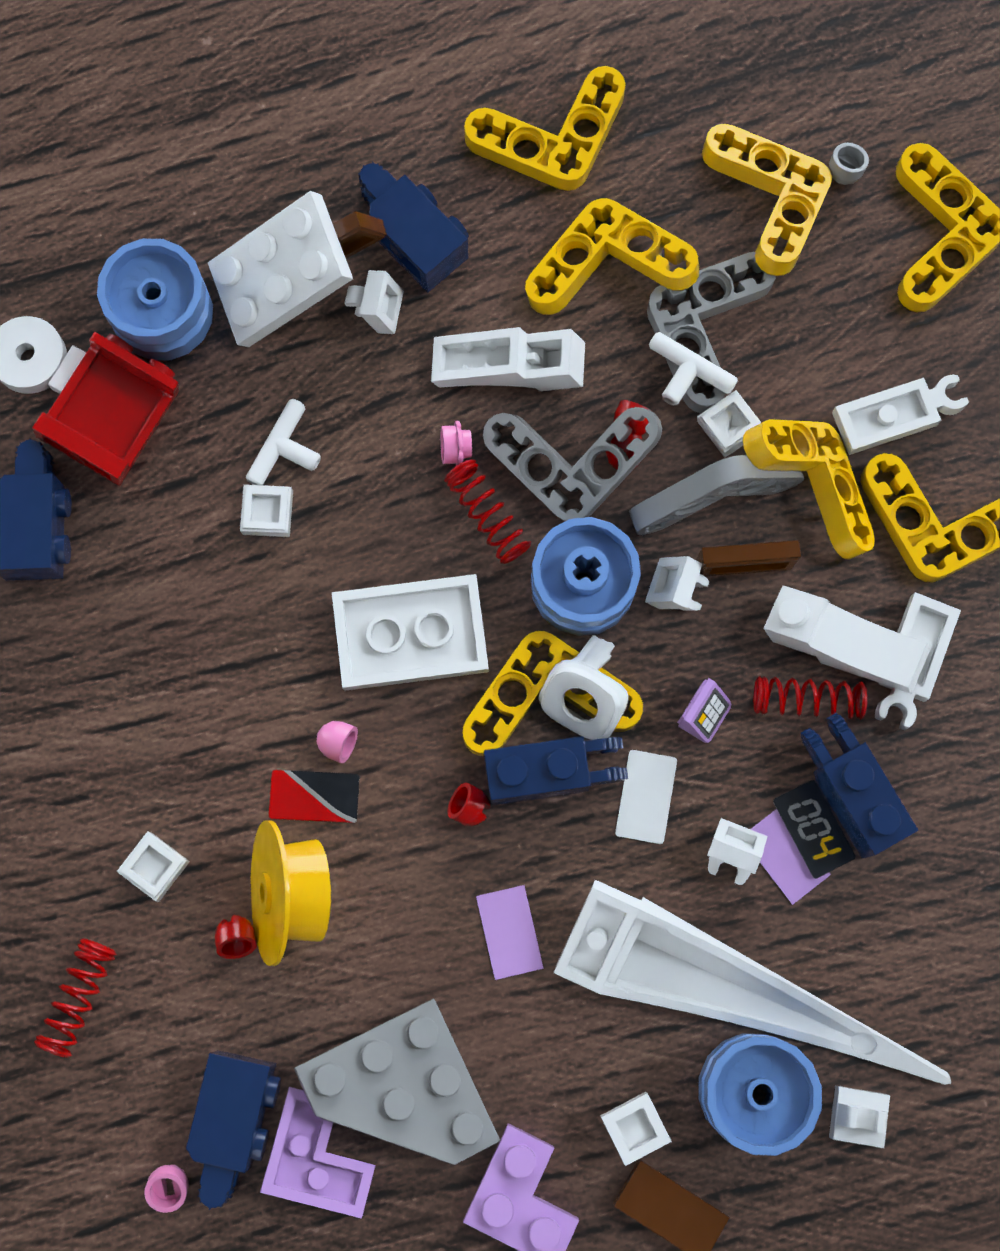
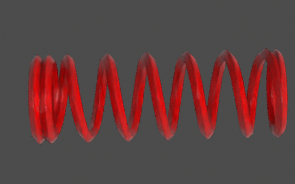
[444,459,531,564]
[753,676,867,720]
[34,938,117,1058]

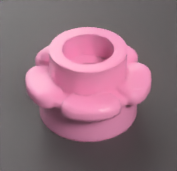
[440,420,472,466]

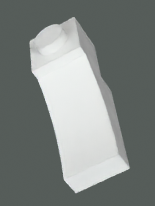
[431,327,585,391]
[763,585,930,694]

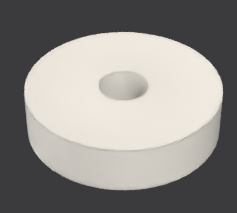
[0,316,67,394]

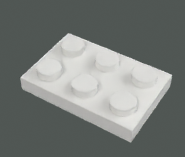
[208,191,353,347]
[332,574,489,691]

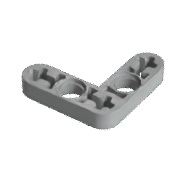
[647,251,776,413]
[483,407,662,521]
[629,455,804,535]

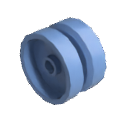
[97,238,213,360]
[531,517,641,636]
[698,1033,822,1156]

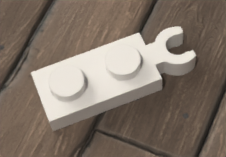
[832,375,969,455]
[875,592,961,730]

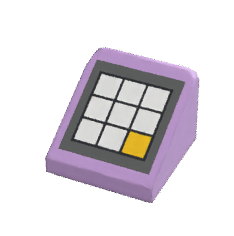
[677,678,731,743]

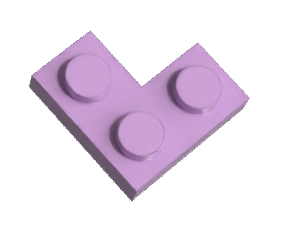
[260,1087,375,1219]
[463,1123,579,1251]

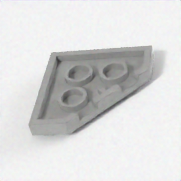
[294,999,500,1165]

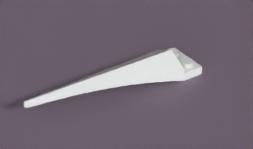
[554,880,951,1085]

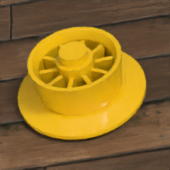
[251,820,331,966]

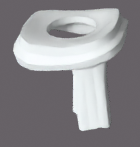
[538,635,628,740]

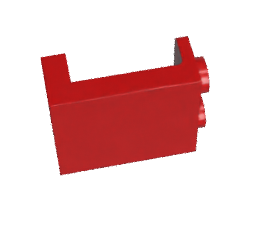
[32,332,179,487]

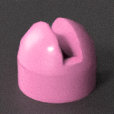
[316,721,358,764]
[144,1164,189,1213]

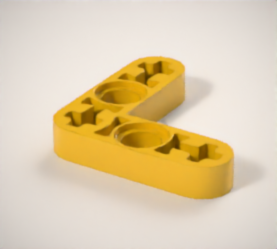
[464,66,626,191]
[702,124,832,276]
[895,143,1000,312]
[525,198,699,315]
[743,419,875,560]
[861,453,1000,582]
[463,631,643,756]

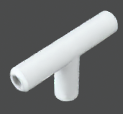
[649,332,738,406]
[246,399,321,485]

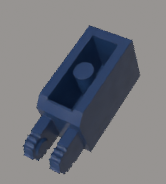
[358,162,469,293]
[0,438,72,581]
[801,713,919,859]
[484,736,628,806]
[186,1050,281,1210]

